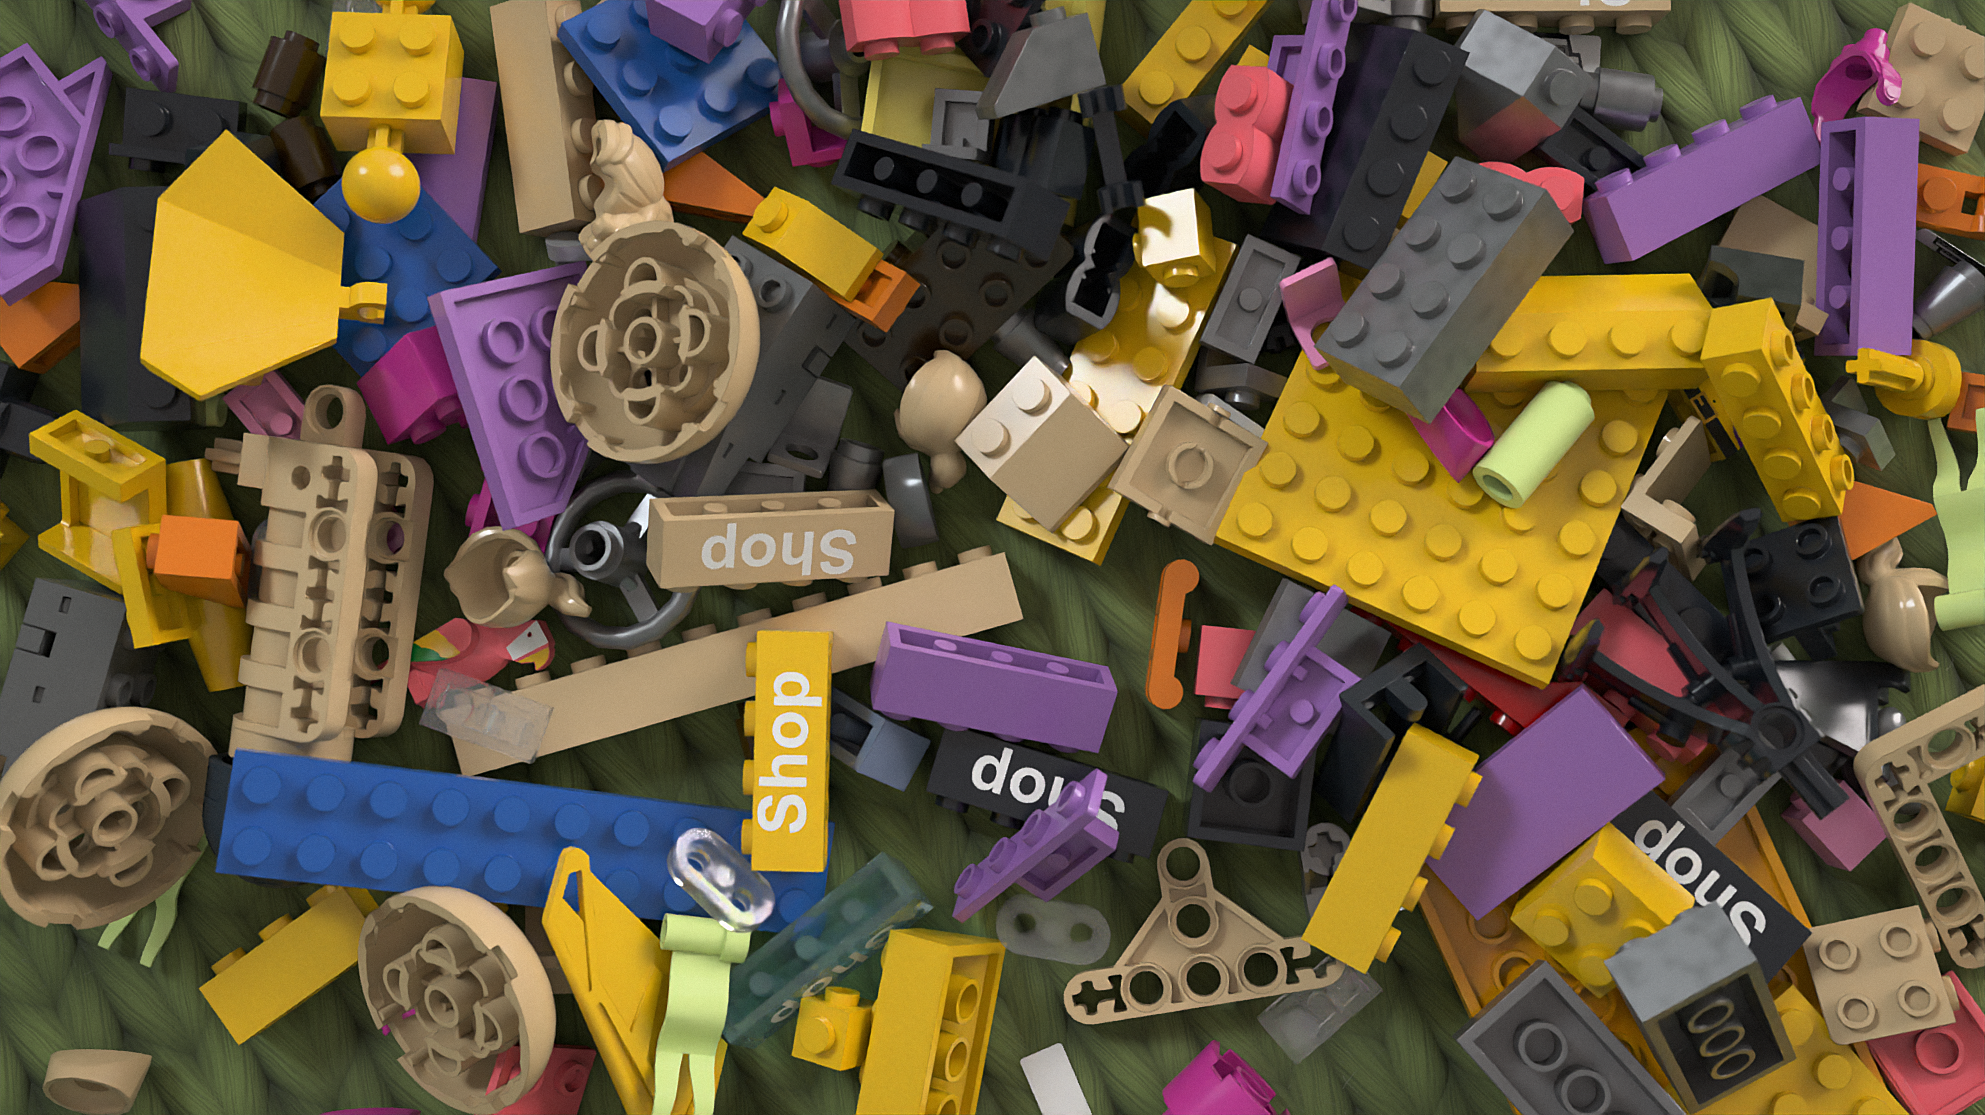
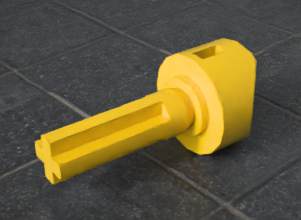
[1845,339,1962,420]

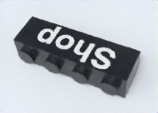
[926,728,1169,864]
[1610,790,1812,984]

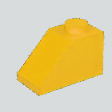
[742,186,884,303]

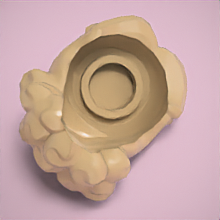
[578,120,674,255]

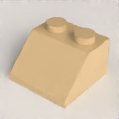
[954,355,1130,533]

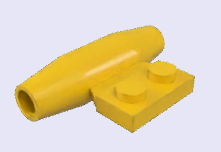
[110,458,254,692]

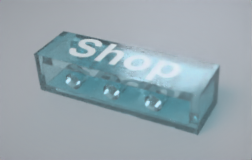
[722,851,934,1049]

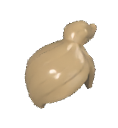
[894,350,987,494]
[444,526,592,628]
[1856,537,1949,673]

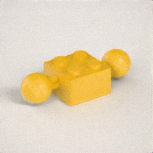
[320,0,464,224]

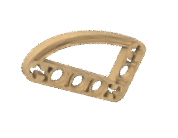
[1853,684,1985,969]

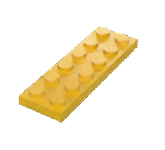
[996,210,1240,566]

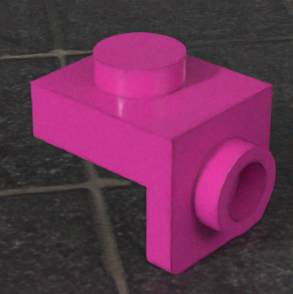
[769,78,848,167]

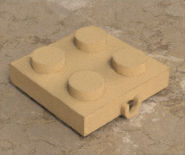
[1856,2,1985,157]
[1107,385,1268,546]

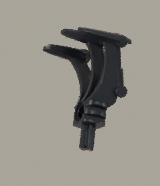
[1555,508,1850,820]

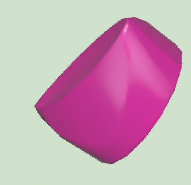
[1406,386,1494,483]

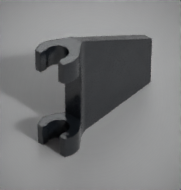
[1077,84,1146,215]
[1774,660,1911,782]

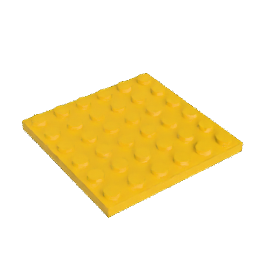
[1213,272,1670,690]

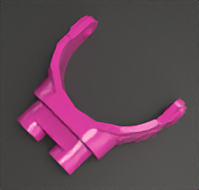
[1811,28,1902,147]

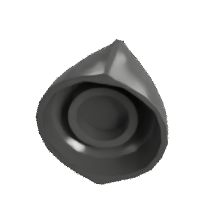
[882,453,940,549]

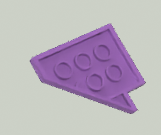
[0,43,113,306]
[427,260,590,531]

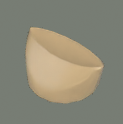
[42,1049,152,1115]

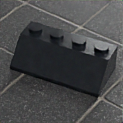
[1259,22,1470,281]
[78,186,206,432]

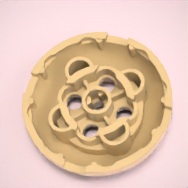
[550,220,760,464]
[0,707,218,930]
[358,886,556,1115]

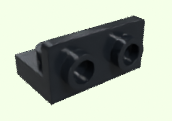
[109,87,248,173]

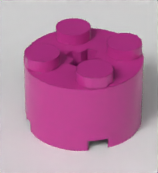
[1162,1040,1291,1115]

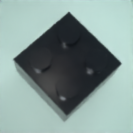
[1181,717,1317,852]

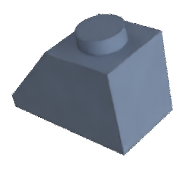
[830,685,931,792]

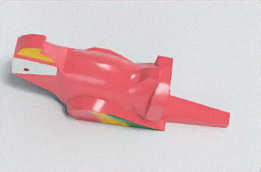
[371,618,555,711]

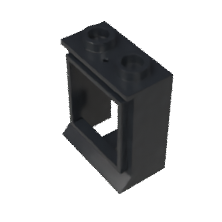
[1312,642,1468,824]

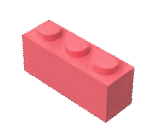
[1568,588,1725,766]

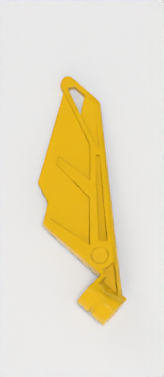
[542,846,728,1115]

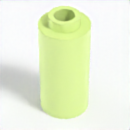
[1473,381,1595,508]

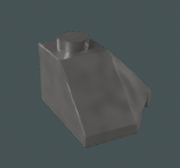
[975,6,1106,120]
[1452,9,1594,164]

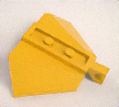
[140,129,387,401]

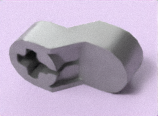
[1297,823,1351,922]

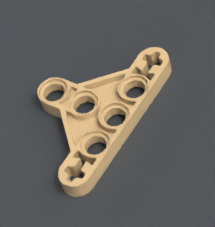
[1064,838,1345,1024]

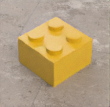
[1510,822,1695,999]

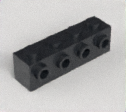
[831,128,1071,264]

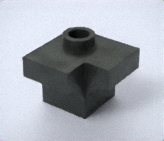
[1700,245,1804,334]

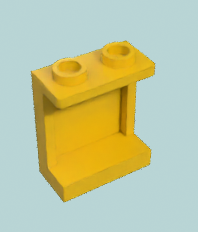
[29,410,167,595]

